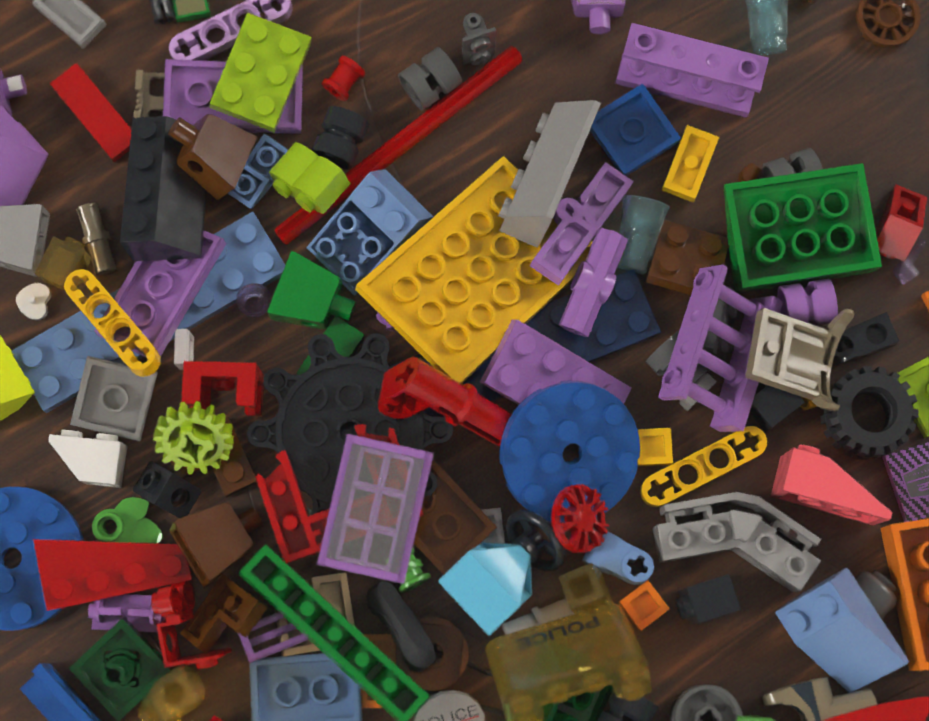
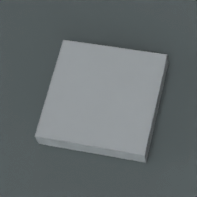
[70,355,158,441]

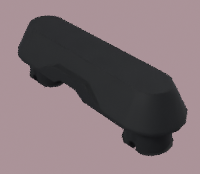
[366,581,435,673]

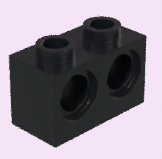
[675,574,741,625]

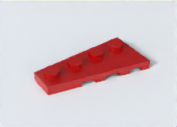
[33,539,192,611]

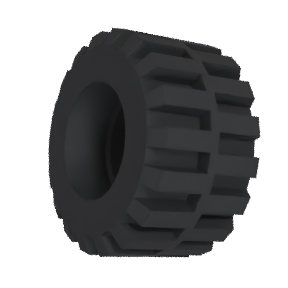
[820,366,919,460]

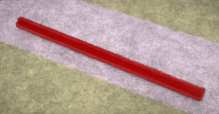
[275,46,523,244]

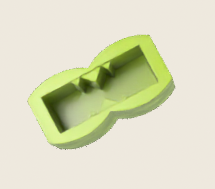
[268,142,351,214]

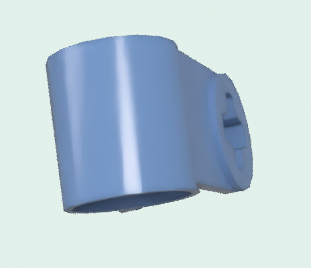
[582,532,654,585]

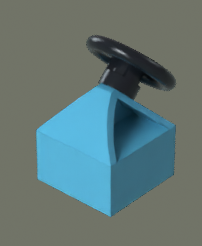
[438,510,566,635]

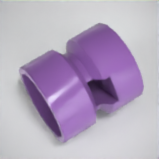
[777,279,838,326]

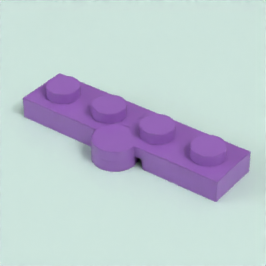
[530,162,634,286]

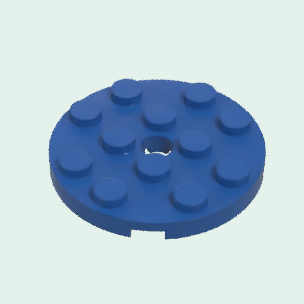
[500,380,640,523]
[0,487,84,631]

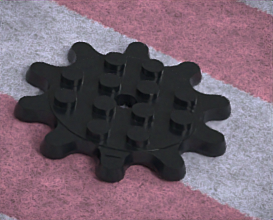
[247,333,453,515]

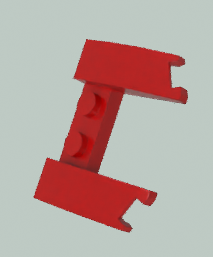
[256,424,424,564]

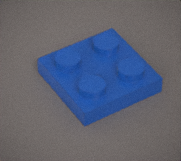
[590,83,681,176]

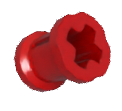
[321,55,366,101]

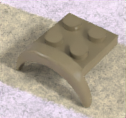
[745,308,854,411]

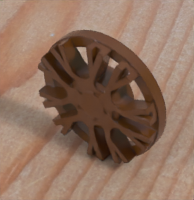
[855,0,921,48]

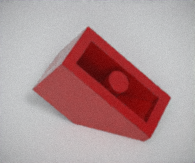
[876,184,927,262]

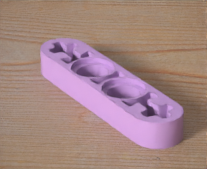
[169,0,292,61]

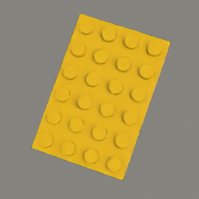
[355,156,593,384]

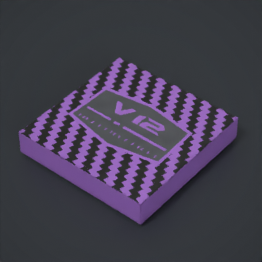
[882,442,929,522]

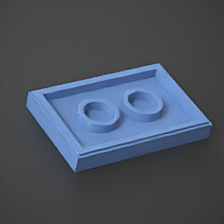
[250,653,362,721]

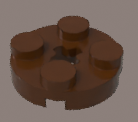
[396,617,469,691]

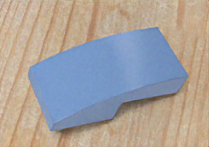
[228,134,289,209]

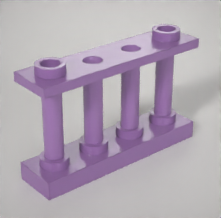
[615,23,769,117]
[658,265,783,432]

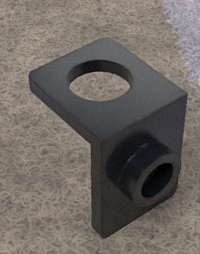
[133,461,201,518]

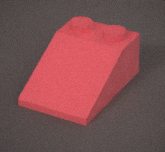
[770,445,892,526]

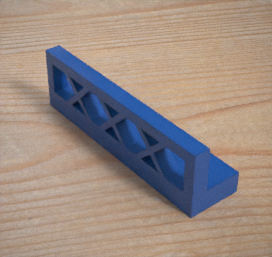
[20,663,102,721]

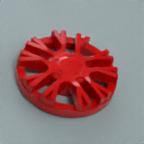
[552,484,609,553]

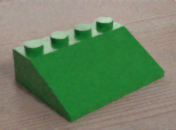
[724,163,882,293]

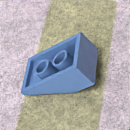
[775,568,909,693]

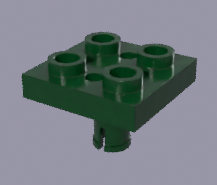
[68,616,174,721]

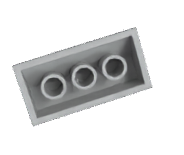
[498,100,601,248]

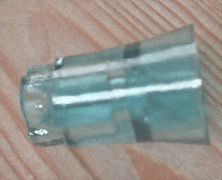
[745,0,788,56]
[617,195,670,274]

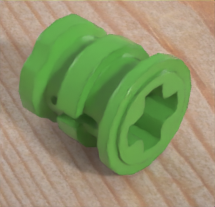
[385,547,431,593]

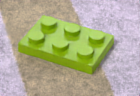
[209,12,312,133]

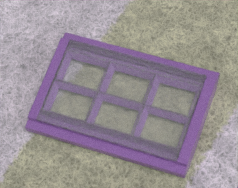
[317,434,433,584]

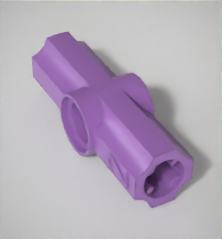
[559,227,628,337]

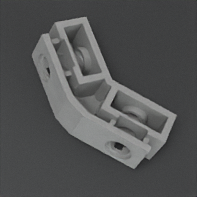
[652,492,822,593]

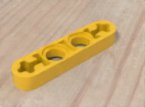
[64,269,161,377]
[640,426,767,507]

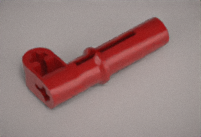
[378,357,512,447]

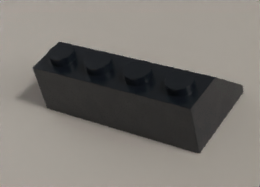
[120,116,207,261]

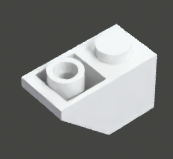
[49,430,127,488]

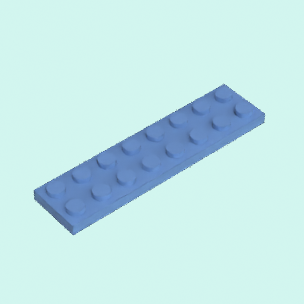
[12,212,285,413]

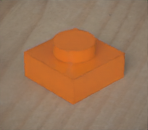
[618,580,670,631]

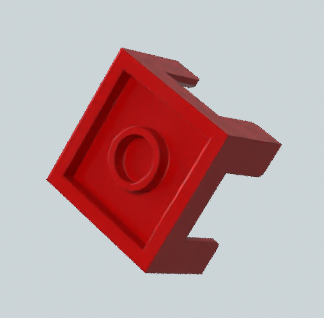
[181,361,264,417]

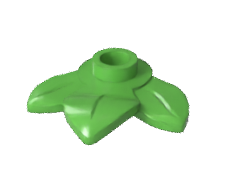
[92,497,163,544]

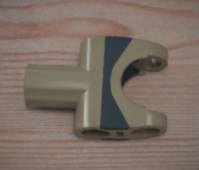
[762,677,877,721]

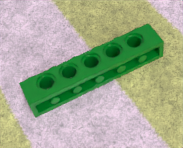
[240,544,429,721]

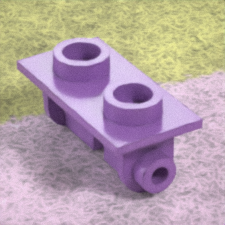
[88,594,165,632]

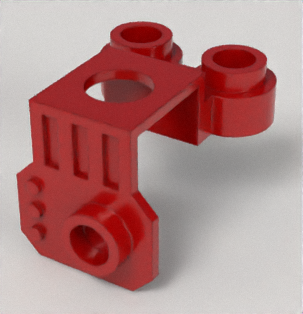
[151,580,232,669]

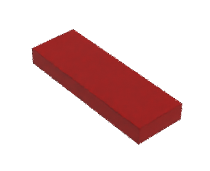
[50,63,132,162]

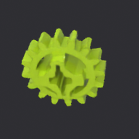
[153,401,234,475]

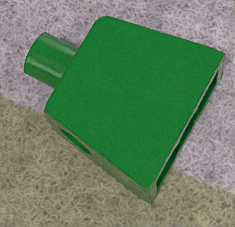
[267,251,356,329]

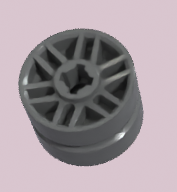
[670,685,742,721]

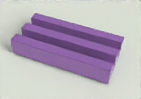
[238,612,309,663]

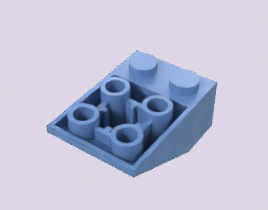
[306,169,433,296]

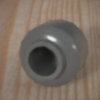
[855,570,897,620]

